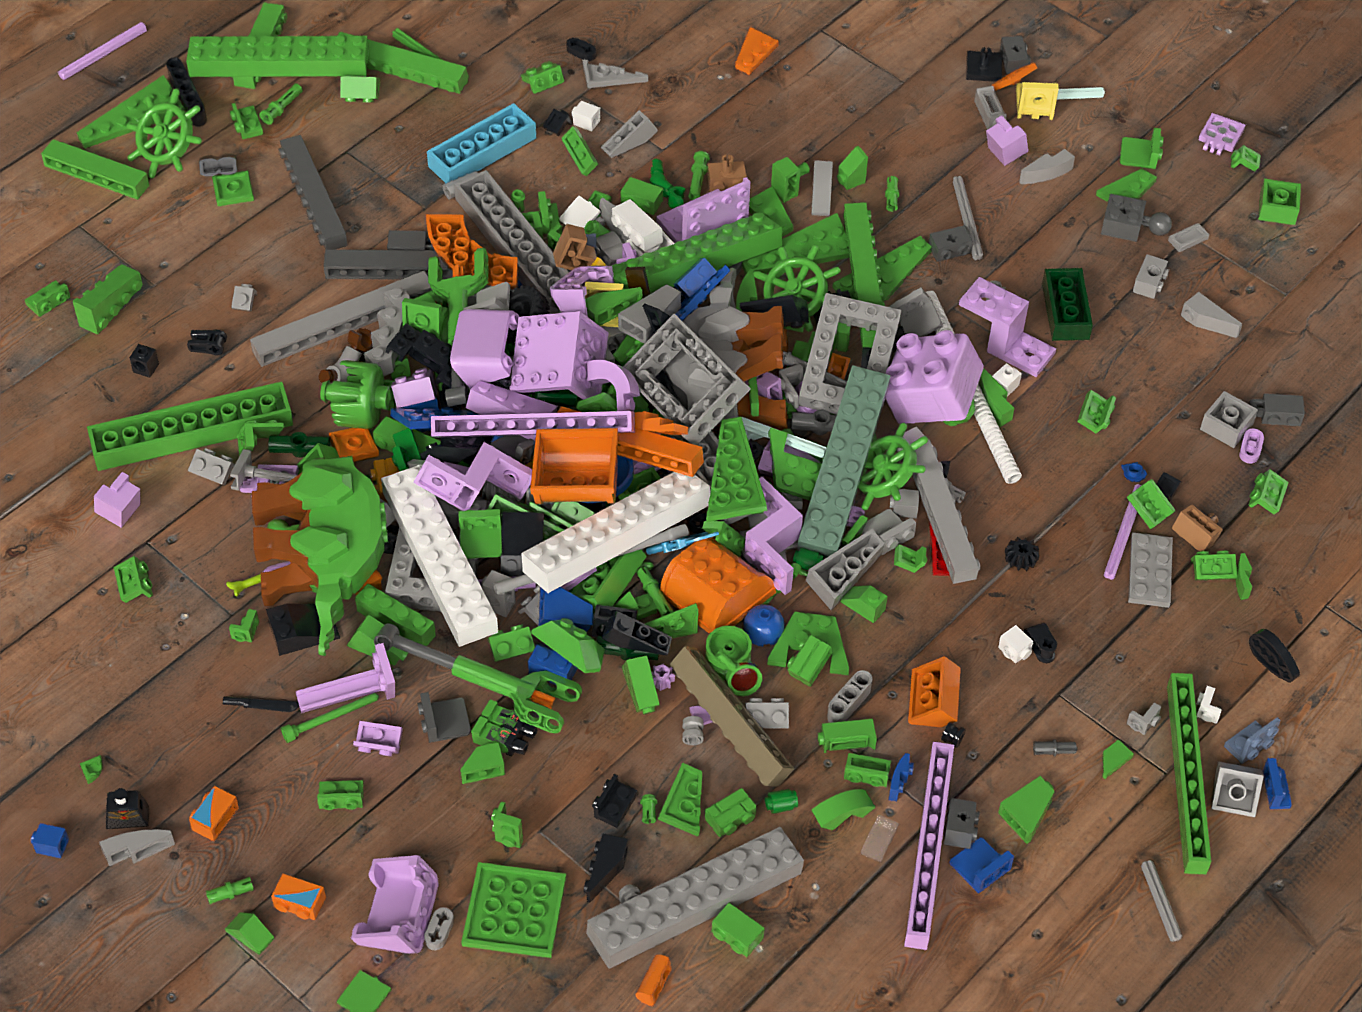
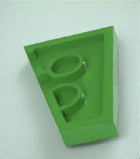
[1096,169,1157,202]
[749,186,793,237]
[645,603,698,638]
[658,763,702,837]

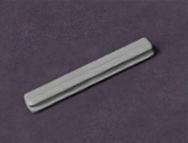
[1141,860,1182,942]

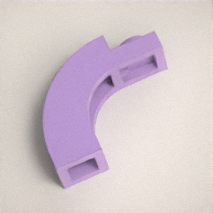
[587,360,640,412]

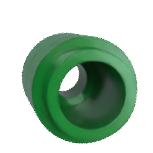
[793,547,824,570]
[765,789,798,814]

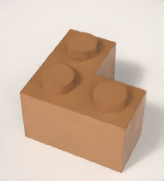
[553,224,597,270]

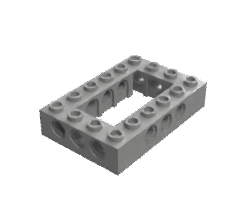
[798,293,902,414]
[623,314,751,445]
[385,496,487,612]

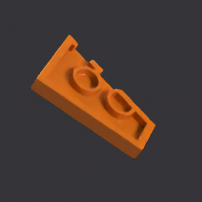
[735,27,779,75]

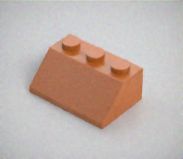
[908,656,961,727]

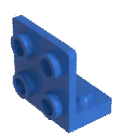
[949,837,1014,894]

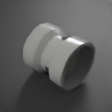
[682,716,704,745]

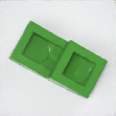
[1235,553,1252,600]

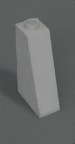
[618,285,681,344]

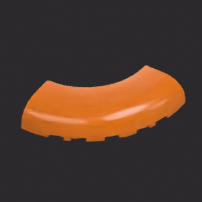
[426,214,518,290]

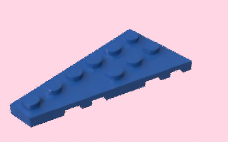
[391,407,479,429]

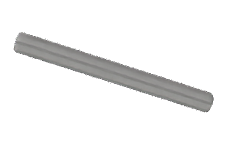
[953,176,983,260]

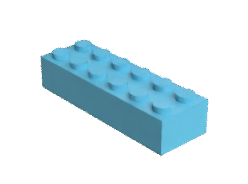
[427,103,536,183]

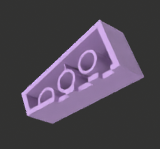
[466,381,558,441]

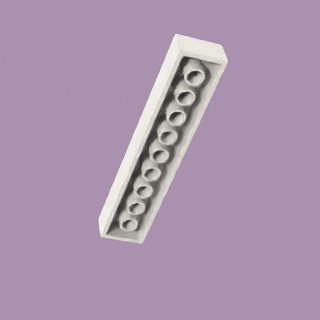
[381,465,498,647]
[521,472,710,593]

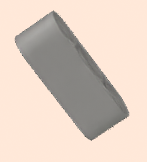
[827,670,872,723]

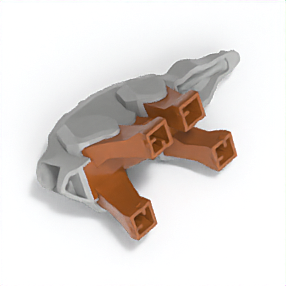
[662,268,789,431]

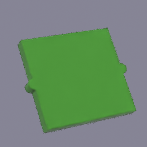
[337,970,391,1012]

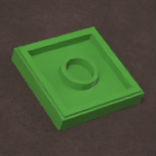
[212,171,254,206]

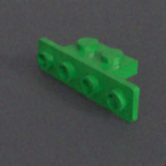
[392,428,422,472]

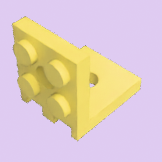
[1016,82,1059,120]

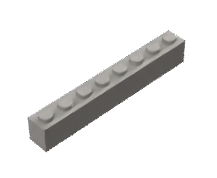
[910,439,980,584]

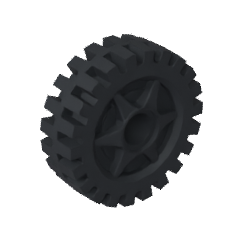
[507,285,550,343]

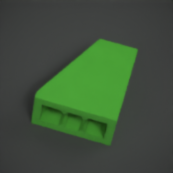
[347,614,408,665]
[622,655,660,714]
[998,776,1055,844]

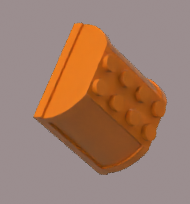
[530,428,618,504]
[660,536,776,634]

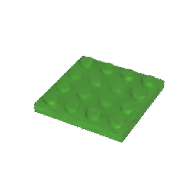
[461,862,566,958]

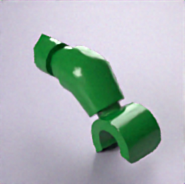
[650,159,686,209]

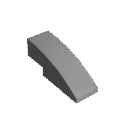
[1019,149,1075,184]
[811,161,833,216]
[99,829,175,866]

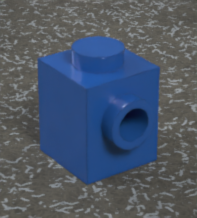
[31,823,69,858]

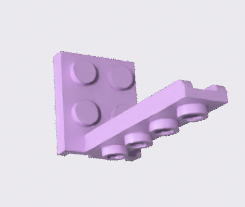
[296,643,395,713]

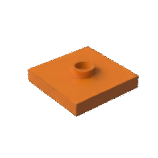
[992,63,1037,91]
[329,428,379,462]

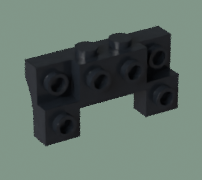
[385,323,452,389]

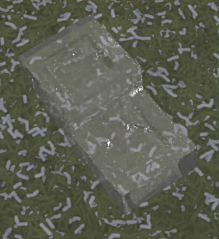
[861,815,899,863]

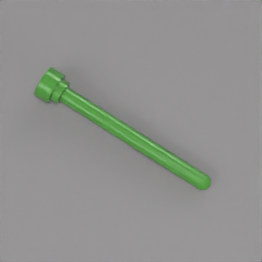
[281,693,379,743]

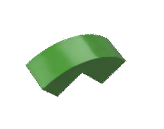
[812,789,876,830]

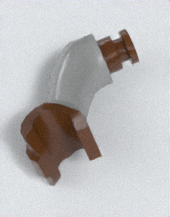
[319,328,373,383]

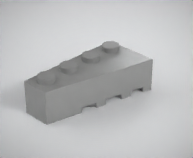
[806,529,885,611]

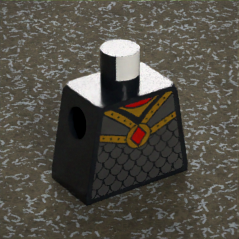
[106,788,149,829]

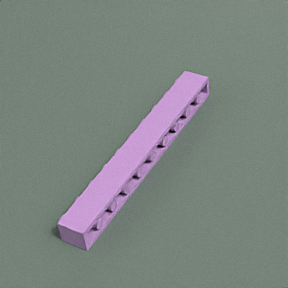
[431,411,635,438]
[904,742,954,950]

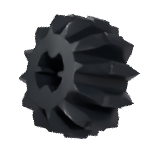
[1005,537,1040,572]

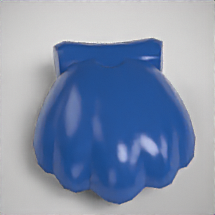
[1121,462,1147,483]

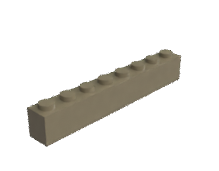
[670,646,795,787]

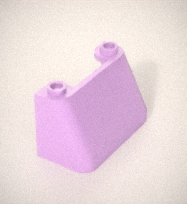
[550,266,614,317]
[450,309,519,389]
[351,855,439,954]

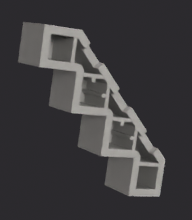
[364,285,410,376]

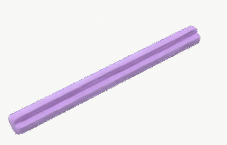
[58,22,147,80]
[1104,484,1142,580]

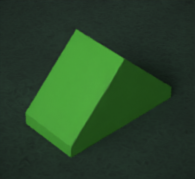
[225,912,274,955]

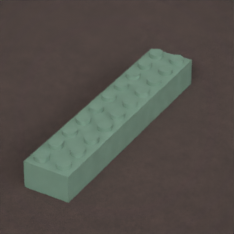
[797,365,891,558]

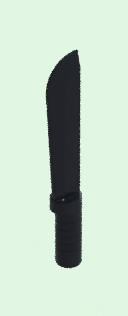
[223,696,299,712]

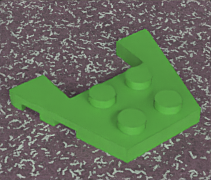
[768,428,827,501]
[767,612,849,675]

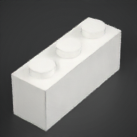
[611,199,663,252]

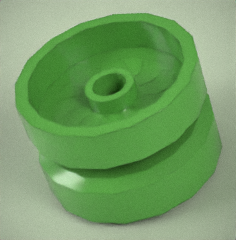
[705,626,752,680]

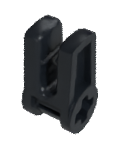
[187,330,227,355]

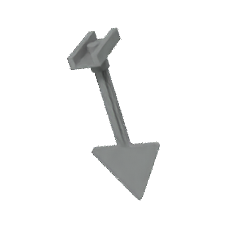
[230,449,297,491]

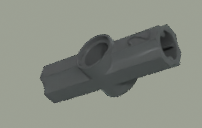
[791,410,837,435]

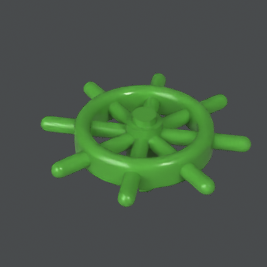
[126,89,202,179]
[753,245,841,332]
[859,423,928,510]

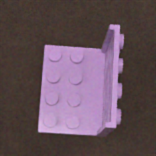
[656,177,750,243]
[509,311,609,400]

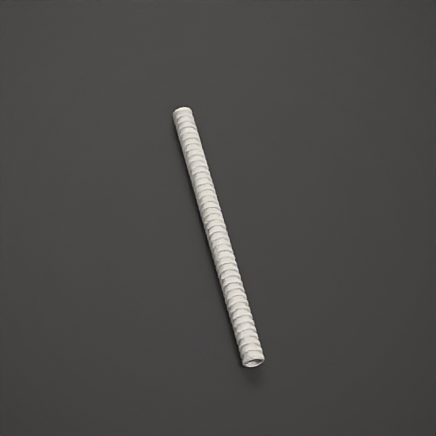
[926,291,1022,484]

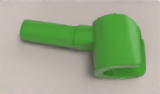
[791,563,808,578]

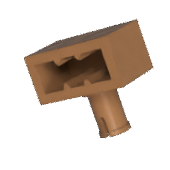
[707,154,746,192]
[1172,505,1223,552]

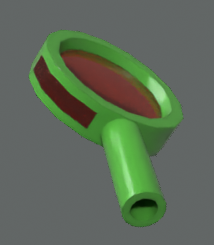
[715,650,762,696]

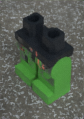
[471,699,538,757]

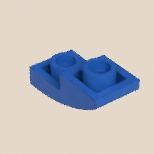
[889,753,913,801]

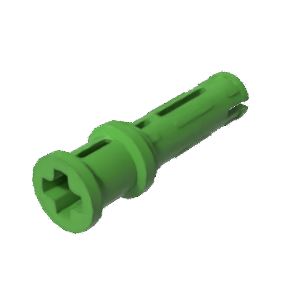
[259,83,303,125]
[688,151,710,200]

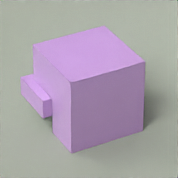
[986,115,1028,166]
[94,472,140,528]

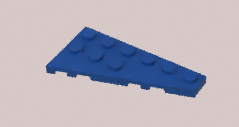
[675,265,731,321]

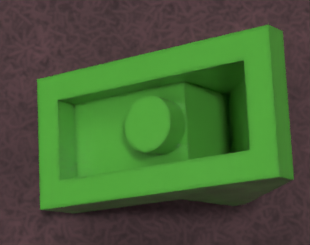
[614,591,657,620]

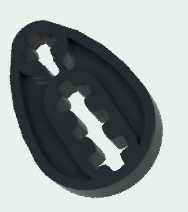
[1249,629,1300,683]

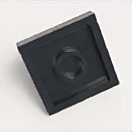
[966,47,1002,82]

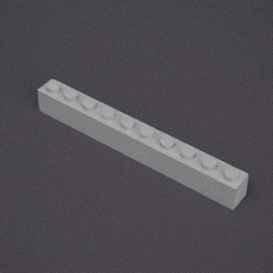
[250,271,432,367]

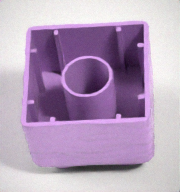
[885,330,984,424]

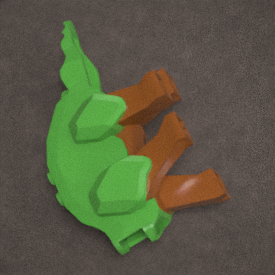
[252,456,388,656]

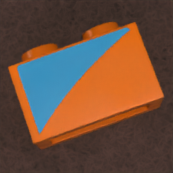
[189,786,239,841]
[271,874,326,920]

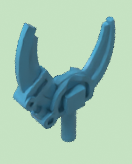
[646,532,719,555]

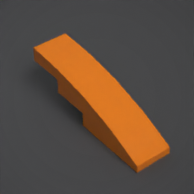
[635,411,688,435]

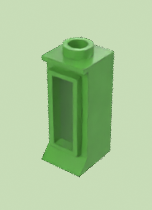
[818,719,877,753]

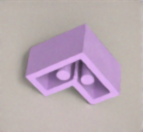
[391,368,438,408]

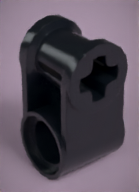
[1024,622,1057,664]

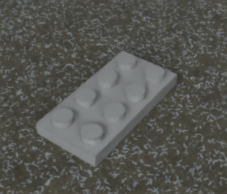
[1128,532,1173,608]

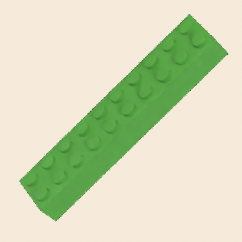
[186,36,369,77]
[612,212,782,294]
[87,382,293,471]

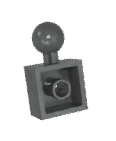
[1101,194,1172,242]

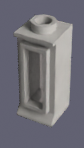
[974,86,1007,130]

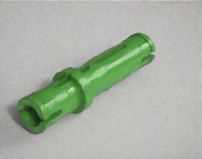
[636,567,674,617]

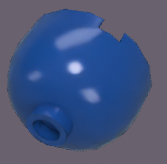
[743,604,784,647]

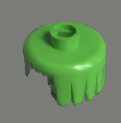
[320,360,391,429]

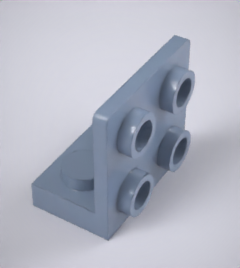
[1224,717,1281,764]

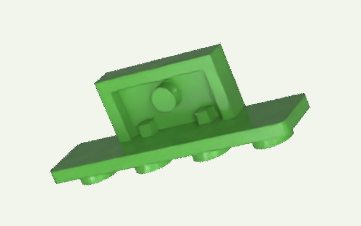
[529,501,596,529]

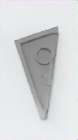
[582,60,648,88]

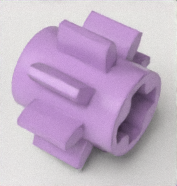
[651,663,675,691]

